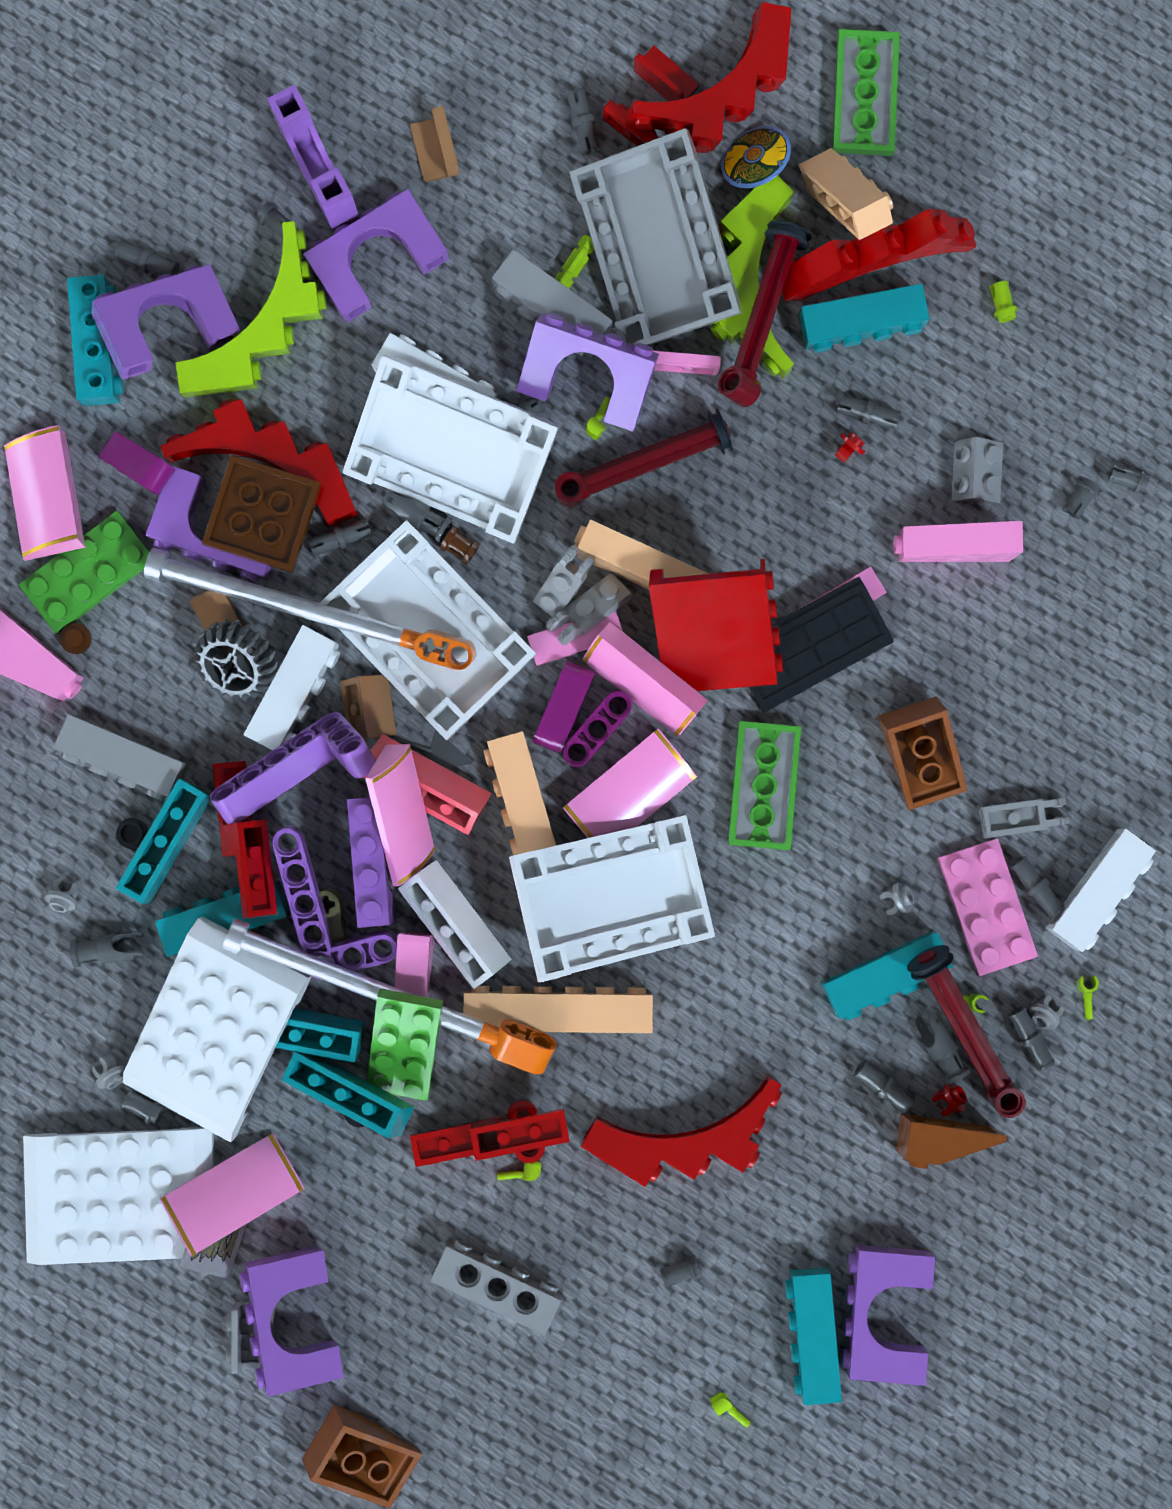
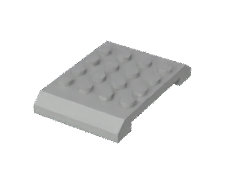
[569,128,742,345]

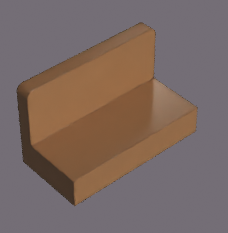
[410,106,460,182]
[190,590,244,630]
[340,675,396,740]

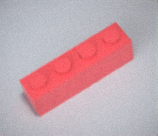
[362,734,492,835]

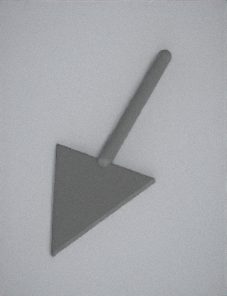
[379,729,473,768]

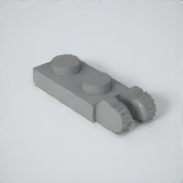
[532,545,594,617]
[546,572,632,645]
[979,798,1070,838]

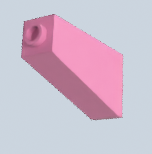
[893,521,1023,562]
[0,607,84,701]
[395,931,434,998]

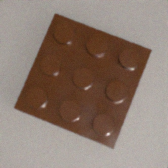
[202,455,322,573]

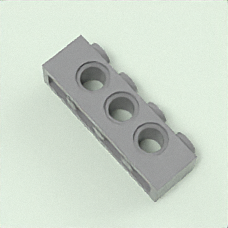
[430,1240,562,1336]

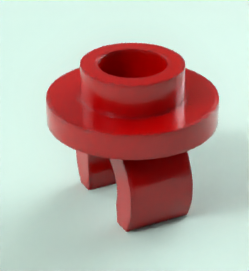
[835,431,866,463]
[932,1083,967,1116]

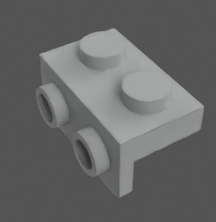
[952,437,1003,505]
[226,1302,275,1374]

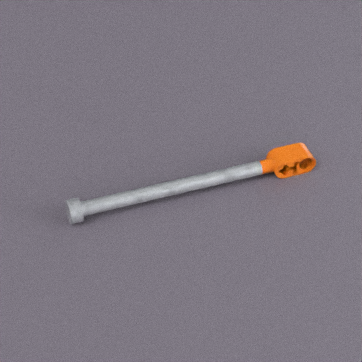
[144,548,476,670]
[222,918,557,1074]

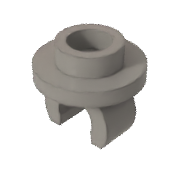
[45,879,78,913]
[879,882,914,915]
[1029,995,1064,1030]
[92,1054,125,1090]

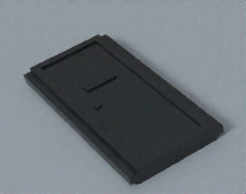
[749,576,894,713]

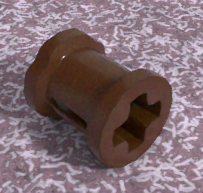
[440,526,480,566]

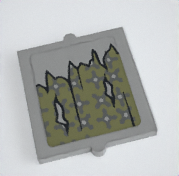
[179,1224,246,1279]

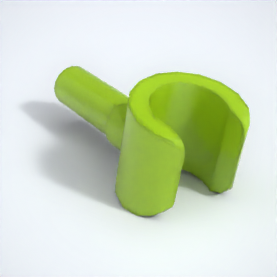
[585,397,611,440]
[1077,975,1099,1020]
[963,993,989,1013]
[497,1162,542,1181]
[710,1392,751,1428]

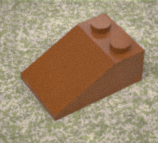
[878,696,968,810]
[896,1113,1007,1169]
[302,1405,422,1508]

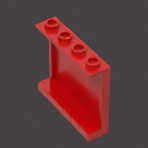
[649,559,783,691]

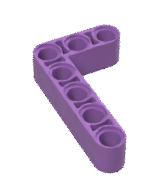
[210,712,376,824]
[272,825,398,980]

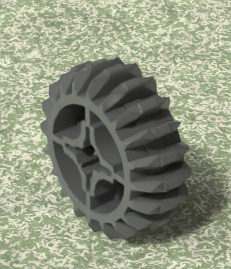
[193,619,278,701]

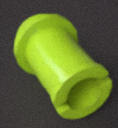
[989,281,1018,323]

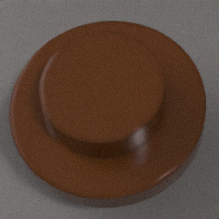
[60,623,92,655]

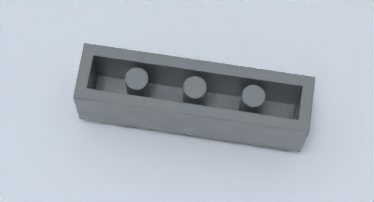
[491,249,613,357]
[53,714,188,801]

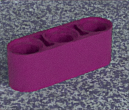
[97,431,175,496]
[532,660,596,754]
[563,691,632,768]

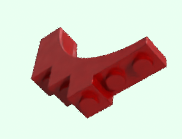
[626,2,792,153]
[782,209,977,301]
[160,399,359,527]
[580,1075,782,1187]

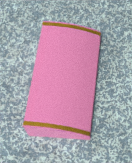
[4,425,85,561]
[582,622,708,738]
[563,728,697,838]
[365,744,435,886]
[159,1133,305,1256]

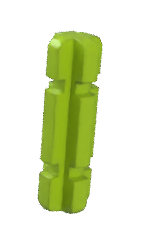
[554,235,595,289]

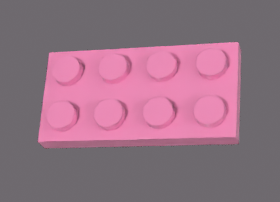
[937,838,1038,976]

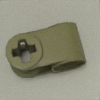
[311,888,347,943]

